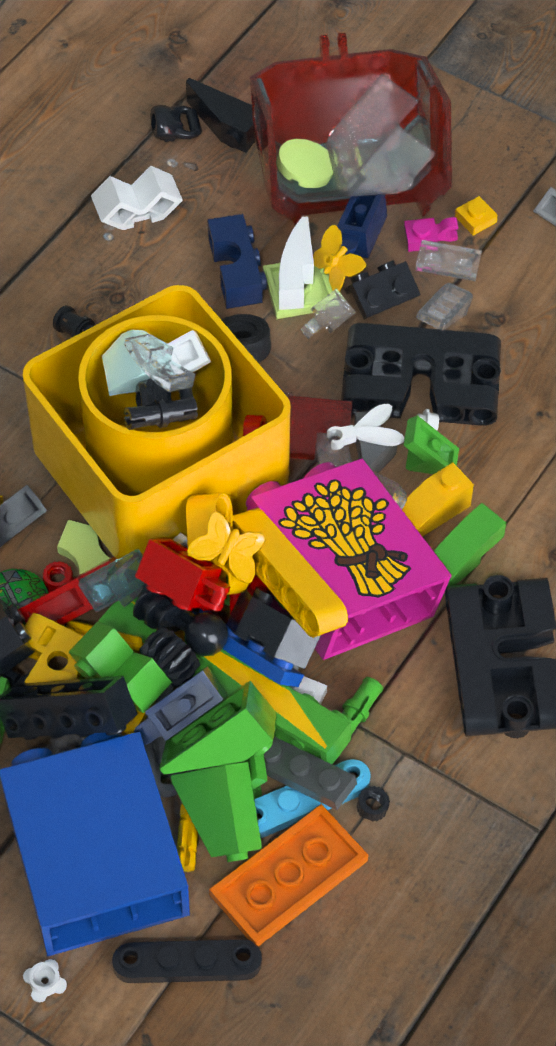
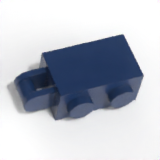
[337,185,387,258]
[134,666,228,744]

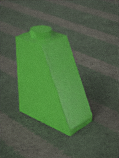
[171,762,262,862]

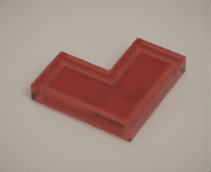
[288,395,352,460]

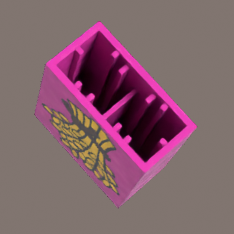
[246,458,452,660]

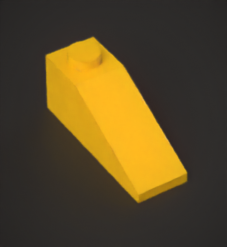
[399,463,474,537]

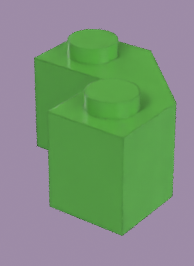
[69,622,172,713]

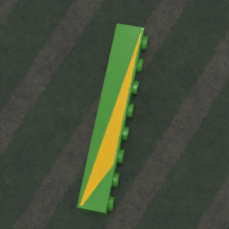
[98,592,351,764]

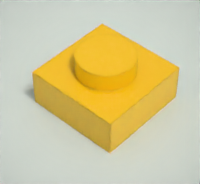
[455,196,498,235]

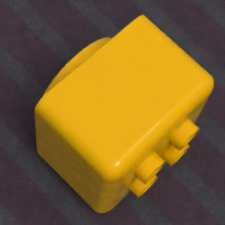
[23,285,291,571]

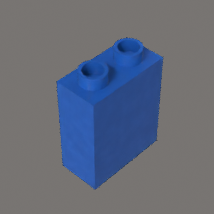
[0,731,190,957]

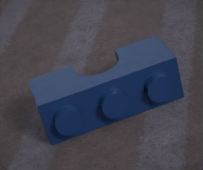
[207,214,267,309]

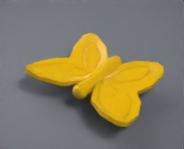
[313,225,366,294]
[187,512,265,584]

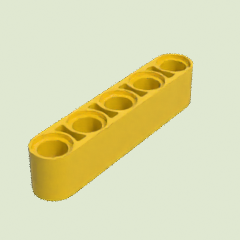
[233,508,348,638]

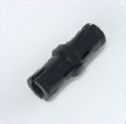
[124,397,198,430]

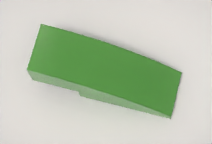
[434,503,507,596]

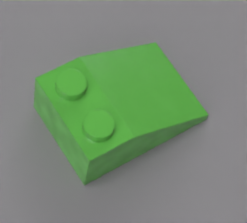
[160,681,276,775]

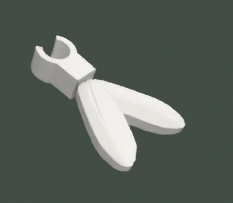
[327,404,405,450]

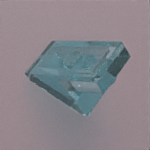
[78,549,144,612]

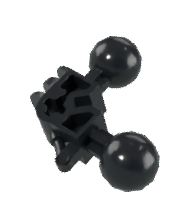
[133,583,228,657]

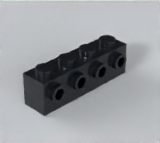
[0,676,137,740]

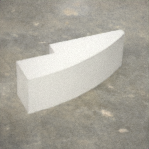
[279,216,314,310]

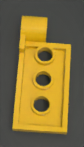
[24,613,158,736]

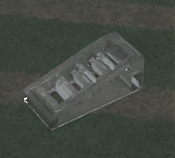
[416,283,473,331]

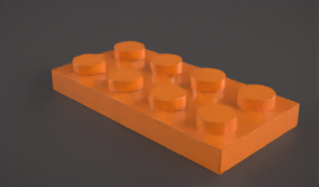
[209,804,369,947]

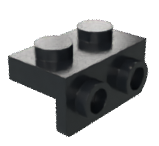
[345,260,421,320]

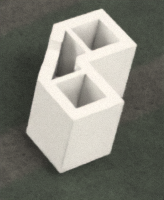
[91,166,183,230]

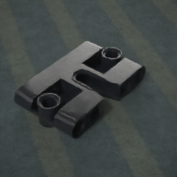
[340,323,501,426]
[445,575,556,739]

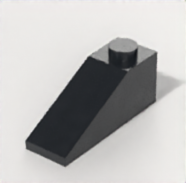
[186,78,264,153]

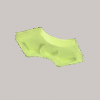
[57,520,121,575]

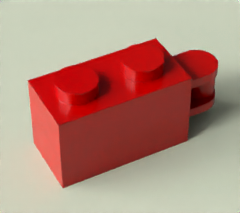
[135,538,231,611]

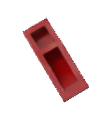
[19,556,131,625]

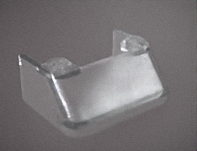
[326,74,435,197]

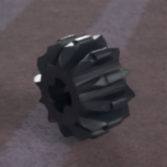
[139,627,200,687]

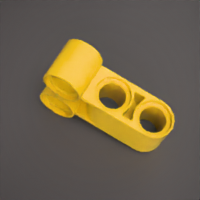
[186,493,249,595]

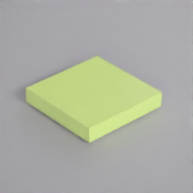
[263,263,337,319]

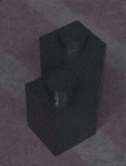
[226,587,321,669]
[0,599,34,677]

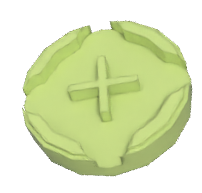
[276,139,336,188]

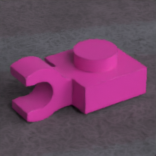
[404,217,458,252]

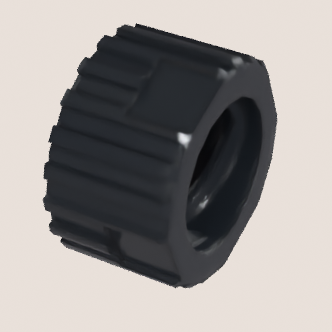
[356,786,390,822]

